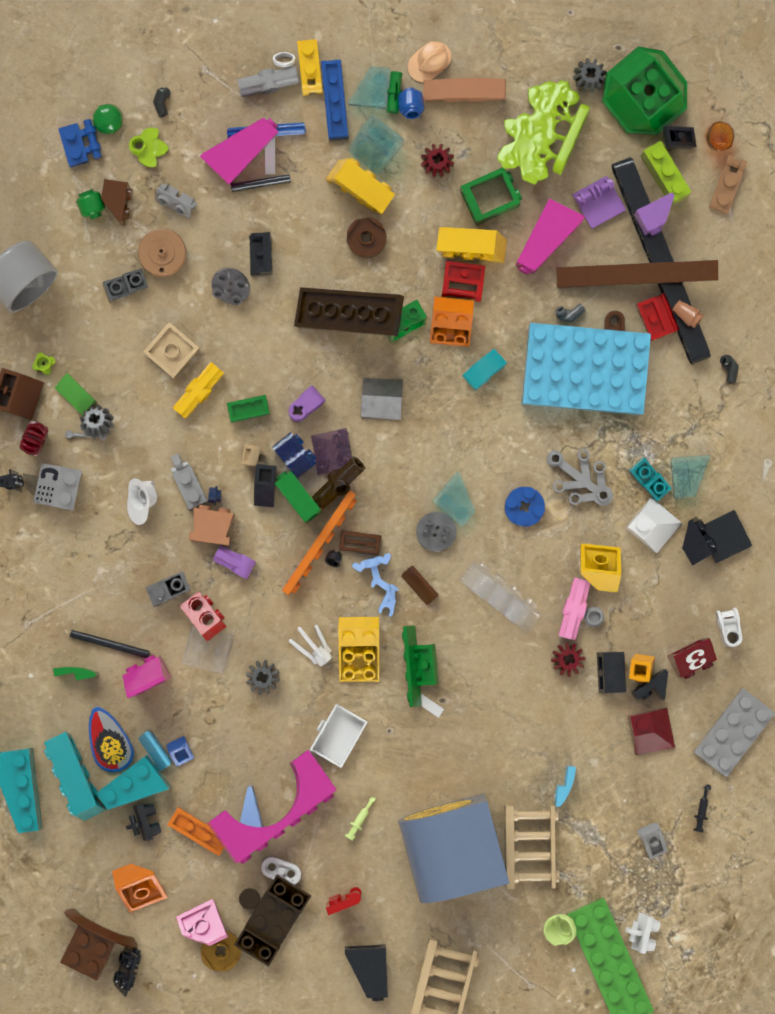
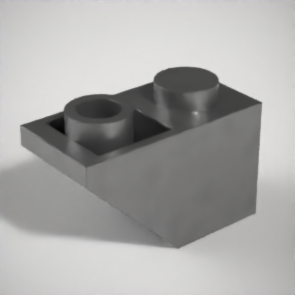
[145,571,191,606]

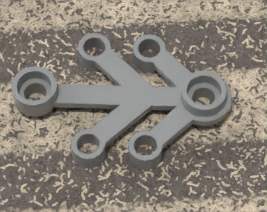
[547,449,613,506]

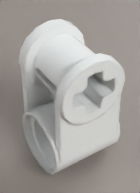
[716,607,742,647]

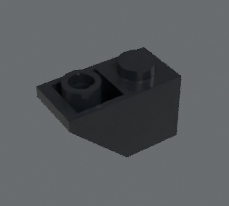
[254,464,278,508]
[682,516,717,566]

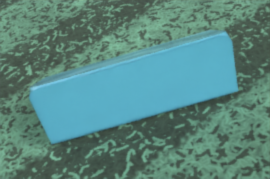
[138,730,173,771]

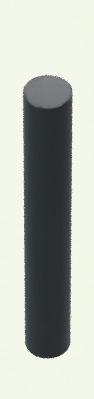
[231,174,291,192]

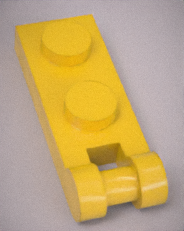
[297,39,323,96]

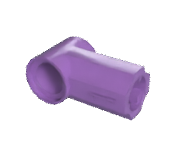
[213,545,256,579]

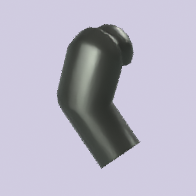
[153,87,171,118]
[720,355,739,384]

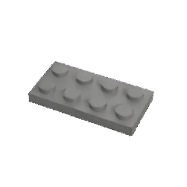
[693,688,775,777]

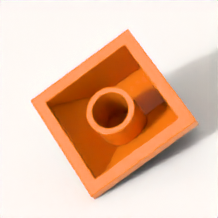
[112,864,168,913]

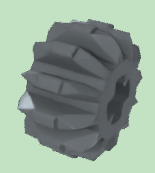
[573,58,607,93]
[80,405,114,440]
[246,660,280,695]

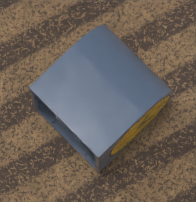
[398,793,509,903]

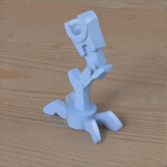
[352,553,399,617]

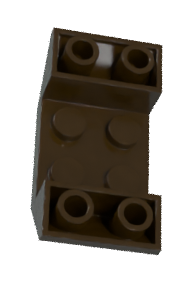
[234,874,312,967]

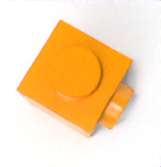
[629,654,655,683]

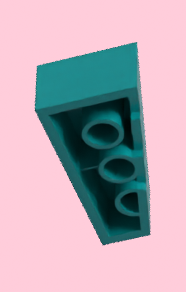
[0,747,43,833]

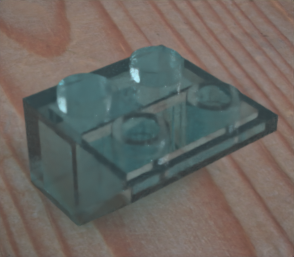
[348,114,404,175]

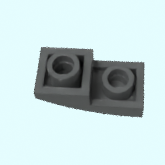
[102,268,148,302]

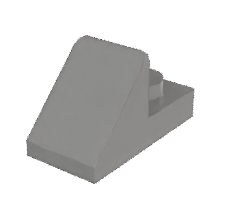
[637,823,668,860]

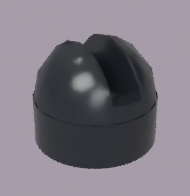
[325,550,342,567]

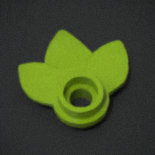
[129,128,169,167]

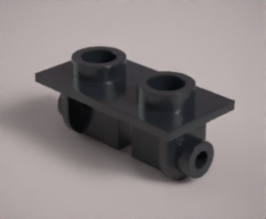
[0,469,24,492]

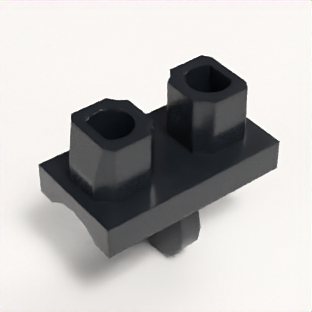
[125,804,162,841]

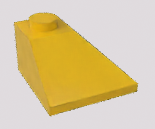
[580,543,621,592]

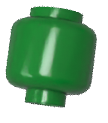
[76,189,105,220]

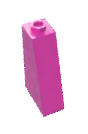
[200,117,279,185]
[515,198,585,275]

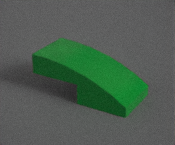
[53,667,99,681]

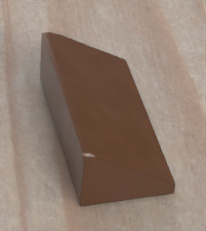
[401,566,438,605]

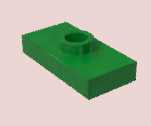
[227,395,270,423]

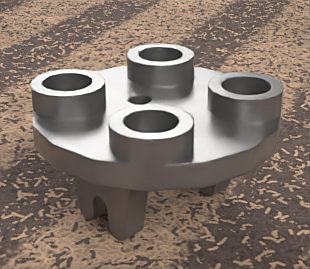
[211,267,250,306]
[416,512,456,552]

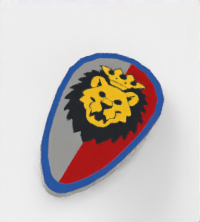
[89,706,134,772]

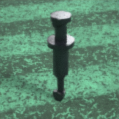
[693,784,711,833]

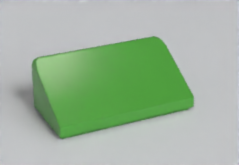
[55,373,97,416]

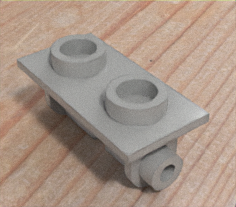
[155,183,197,218]

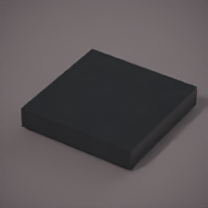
[705,510,752,564]

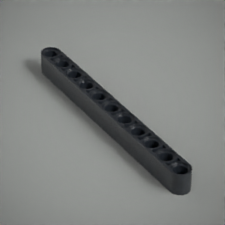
[611,157,711,365]

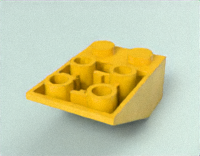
[338,617,379,682]

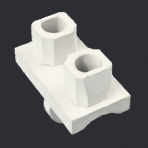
[625,912,660,954]

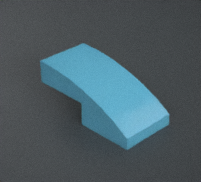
[554,765,576,807]

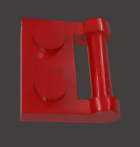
[441,261,486,302]
[325,887,362,916]

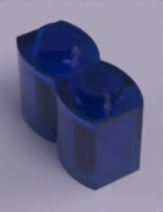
[272,432,316,479]

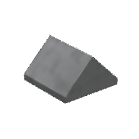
[361,378,403,420]

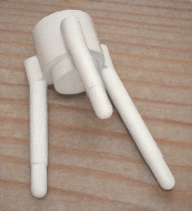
[289,625,333,667]

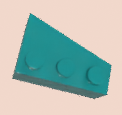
[96,755,171,810]

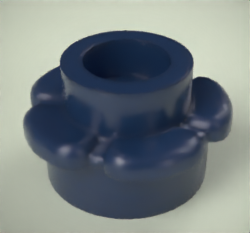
[208,486,221,506]

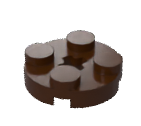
[347,217,386,258]

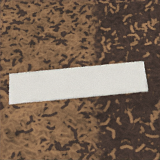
[265,137,275,174]
[421,694,444,718]

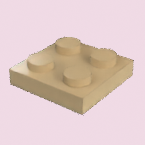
[143,322,200,379]

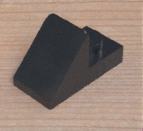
[663,126,697,152]
[631,669,668,700]

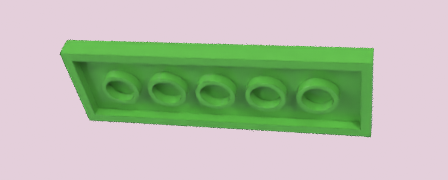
[567,897,654,1014]

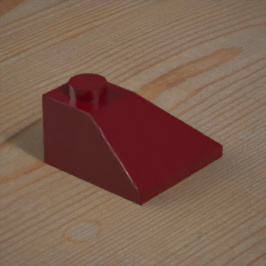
[627,708,675,755]

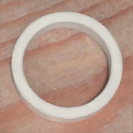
[273,52,295,67]

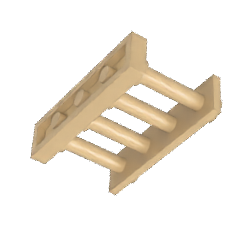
[504,804,559,889]
[410,936,480,1014]

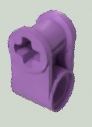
[289,385,326,422]

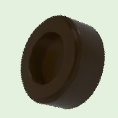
[239,888,260,909]

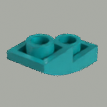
[462,349,507,391]
[628,457,672,502]

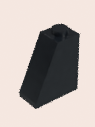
[345,944,388,1001]

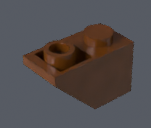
[101,179,133,226]

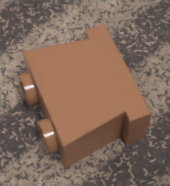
[189,505,235,546]

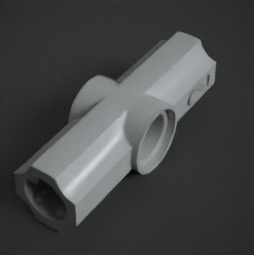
[237,66,299,97]

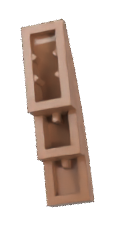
[423,78,506,103]

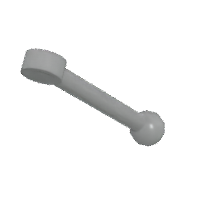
[65,431,107,440]

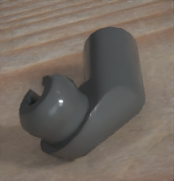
[556,303,586,322]

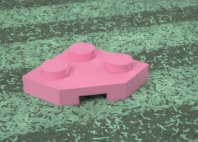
[176,899,228,946]

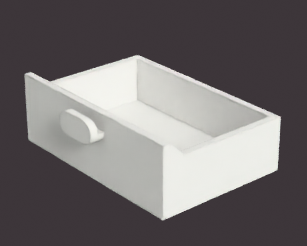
[310,703,368,768]

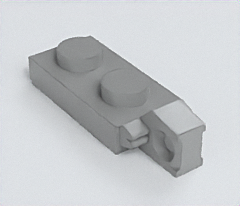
[171,454,208,510]

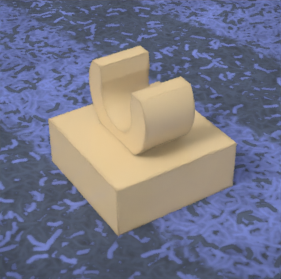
[241,445,266,467]

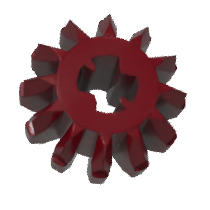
[421,144,454,178]
[19,421,49,456]
[551,642,586,677]

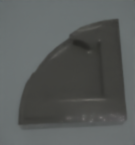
[23,473,39,496]

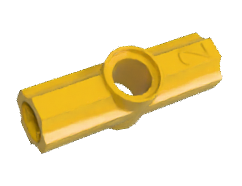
[172,362,225,419]

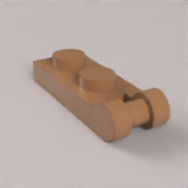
[709,154,747,214]

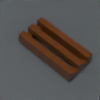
[339,530,381,556]

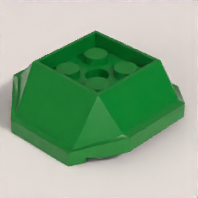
[601,46,688,136]

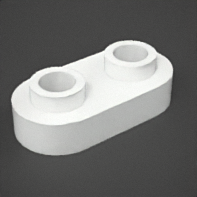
[261,857,301,884]

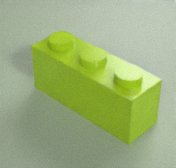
[641,141,691,206]

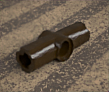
[312,456,366,509]

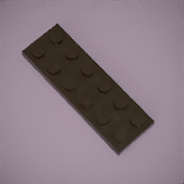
[294,287,404,337]

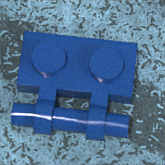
[58,119,102,168]

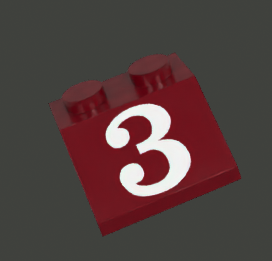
[667,638,717,679]

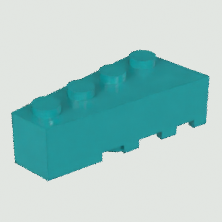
[44,732,106,821]

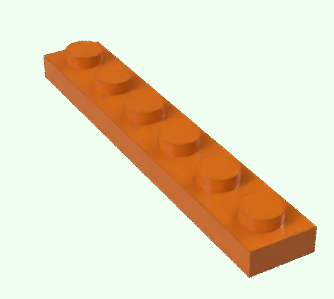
[282,490,357,595]

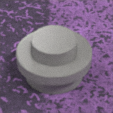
[584,607,604,627]

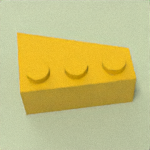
[325,158,395,214]
[436,227,507,263]

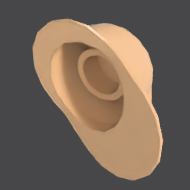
[408,41,451,83]

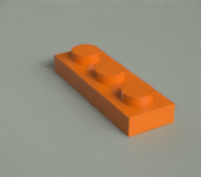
[167,807,224,856]

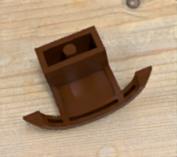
[60,908,138,981]

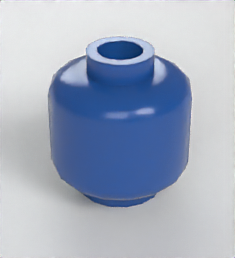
[398,87,425,119]

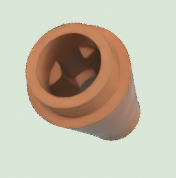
[673,300,704,328]

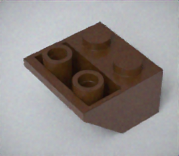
[0,368,44,420]

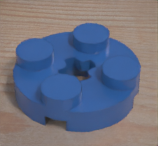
[504,487,545,527]

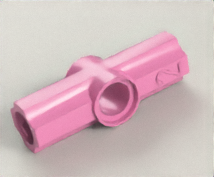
[558,577,591,640]

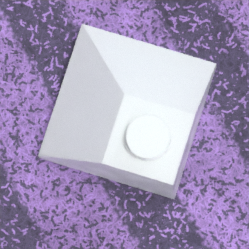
[626,497,682,554]

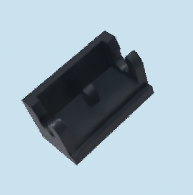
[249,232,273,276]
[597,652,626,693]

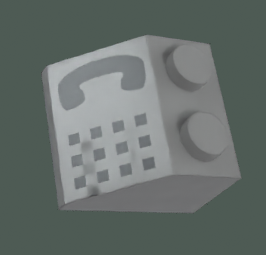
[33,463,82,511]

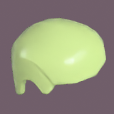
[543,914,576,946]

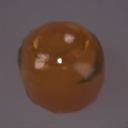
[704,121,735,152]

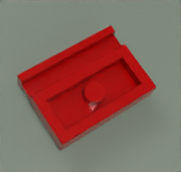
[636,293,678,342]

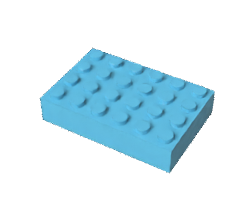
[521,323,651,415]

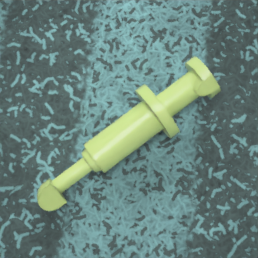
[344,797,376,841]

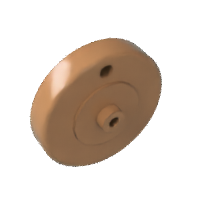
[138,229,187,278]

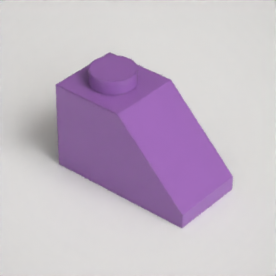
[634,192,674,236]

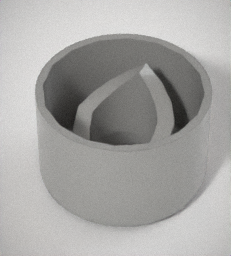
[0,241,58,313]

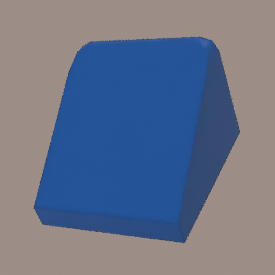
[166,736,194,767]

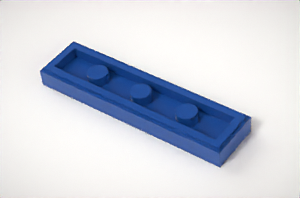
[321,59,348,141]

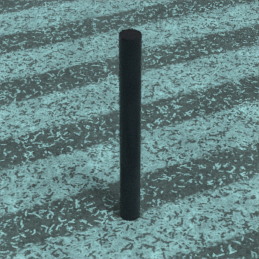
[70,630,150,658]

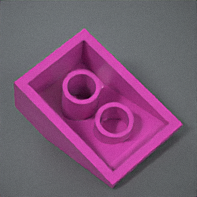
[122,655,172,698]

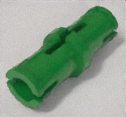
[386,71,403,114]

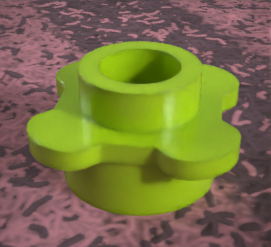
[32,352,55,375]

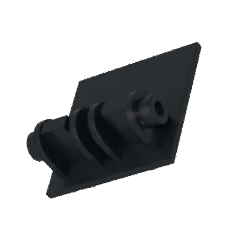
[113,946,142,997]

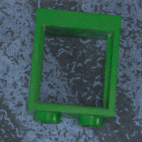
[460,167,522,226]
[387,299,427,343]
[275,471,322,524]

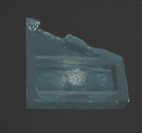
[348,66,390,109]
[670,455,710,498]
[432,472,476,527]

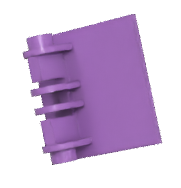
[572,176,626,229]

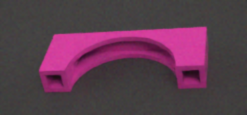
[207,750,337,864]

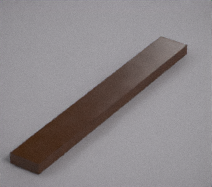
[556,260,719,288]

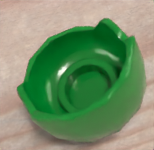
[93,103,123,135]

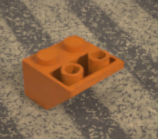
[430,297,474,347]

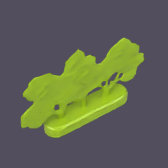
[497,80,590,185]

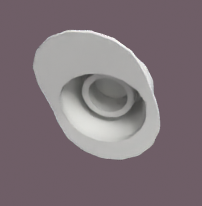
[127,478,157,525]

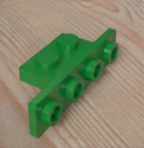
[402,625,438,707]

